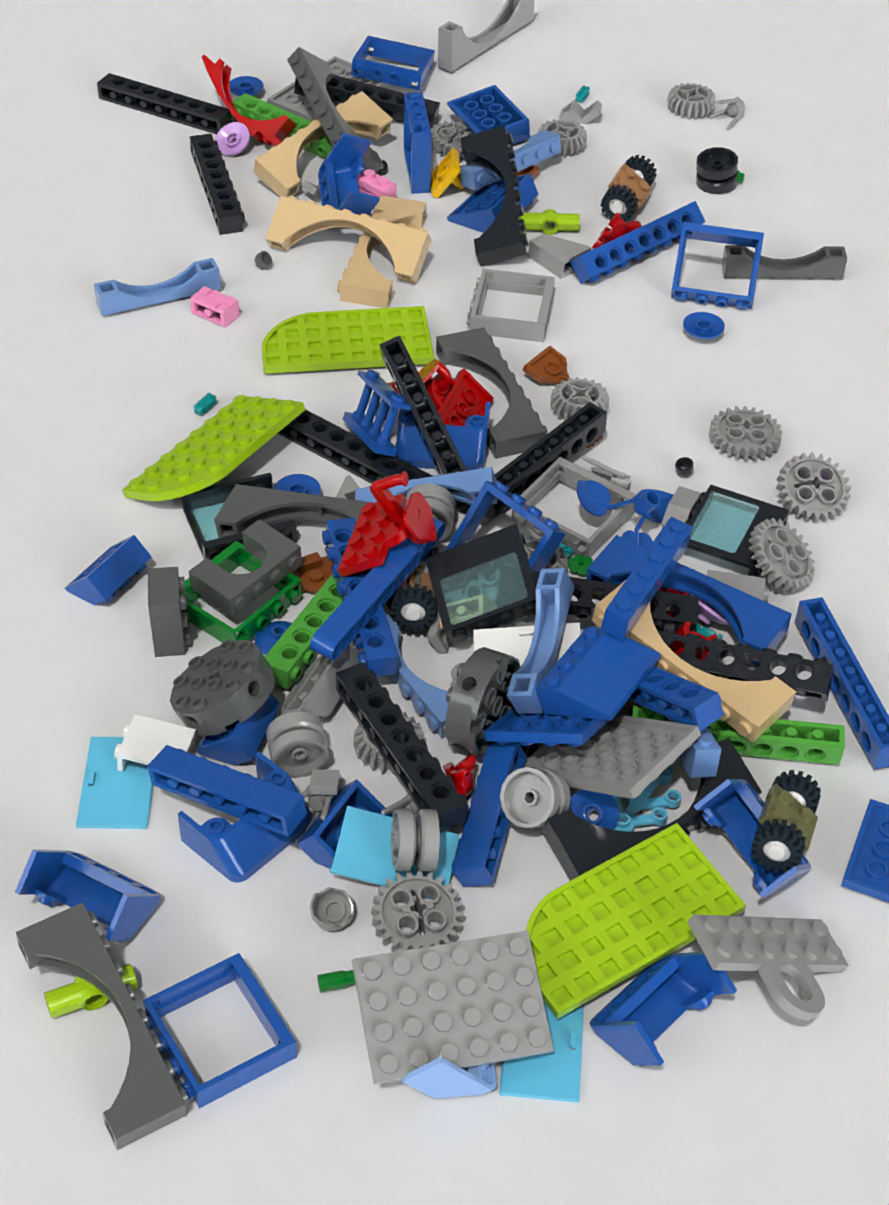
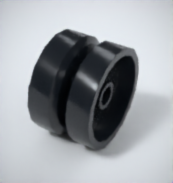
[696,147,738,194]

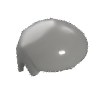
[309,887,355,931]

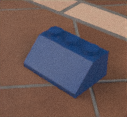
[65,535,152,605]
[196,693,280,766]
[297,779,393,869]

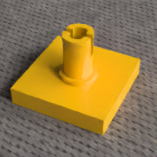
[431,147,464,199]

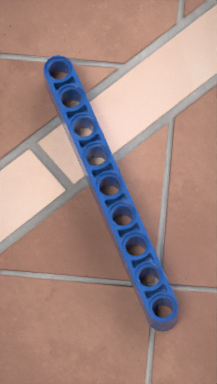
[310,517,446,661]

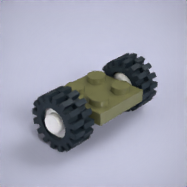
[751,770,821,873]

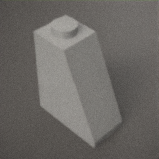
[528,233,591,279]

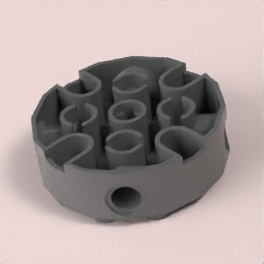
[170,639,275,736]
[443,647,521,757]

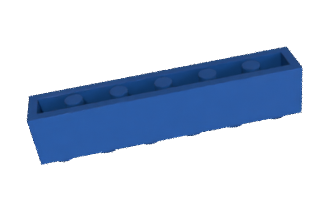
[600,517,693,641]
[452,742,527,887]
[147,745,307,837]

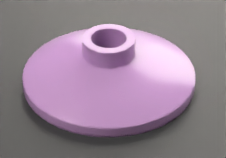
[215,122,250,156]
[691,595,730,626]

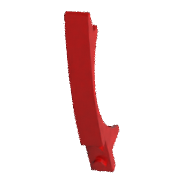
[202,55,297,146]

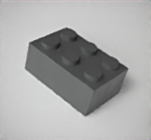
[148,567,190,657]

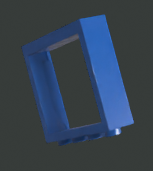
[351,36,435,91]
[403,91,431,194]
[671,222,764,310]
[445,481,566,594]
[143,953,297,1109]

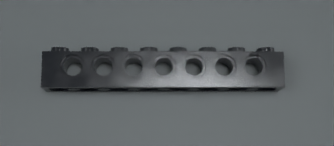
[97,73,232,135]
[294,75,440,129]
[189,133,245,235]
[379,335,467,508]
[467,402,607,526]
[277,410,432,484]
[496,566,699,632]
[657,629,834,701]
[336,662,469,833]

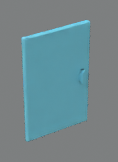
[76,737,153,829]
[330,806,460,899]
[499,1001,584,1103]

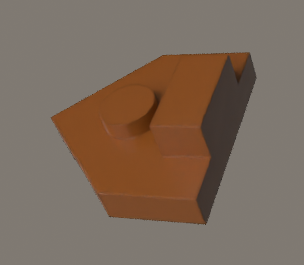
[522,346,569,384]
[290,552,333,594]

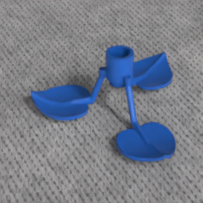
[577,480,673,549]

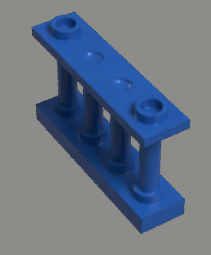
[342,370,412,457]

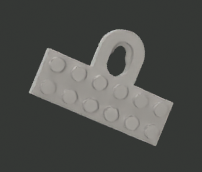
[688,914,849,1021]

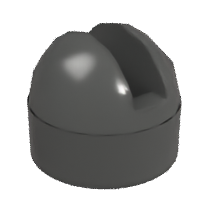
[254,251,272,269]

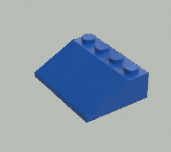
[447,85,530,144]
[447,174,539,233]
[535,626,661,721]

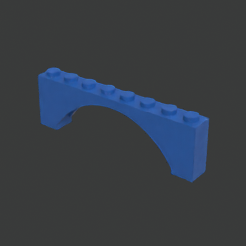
[586,535,792,666]

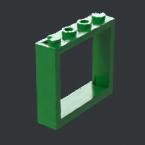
[181,541,302,643]

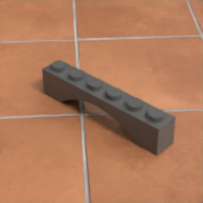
[722,245,847,279]

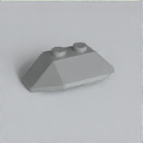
[280,645,351,718]

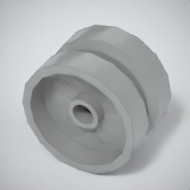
[405,483,455,542]
[266,711,329,778]
[500,767,571,828]
[390,809,440,871]

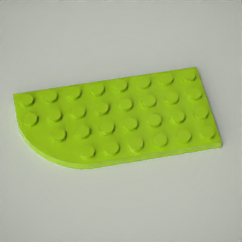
[262,306,434,374]
[122,395,306,501]
[525,823,746,1019]

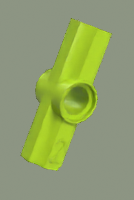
[521,209,580,235]
[44,963,138,1018]

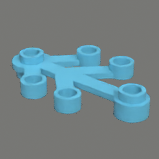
[611,765,681,832]

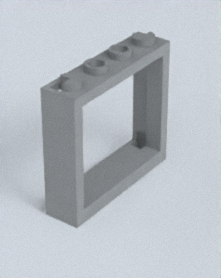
[466,269,555,342]
[512,457,637,557]

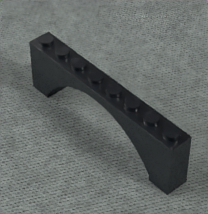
[460,125,529,266]
[541,737,762,881]

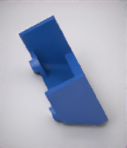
[318,133,380,216]
[396,402,490,471]
[178,752,311,883]
[694,779,812,898]
[15,849,162,942]
[589,952,737,1066]

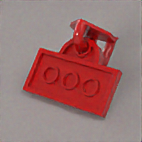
[388,359,494,426]
[337,471,437,577]

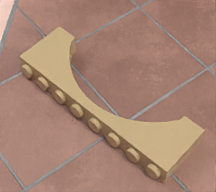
[253,91,393,197]
[337,195,426,308]
[265,196,432,284]
[592,580,796,743]

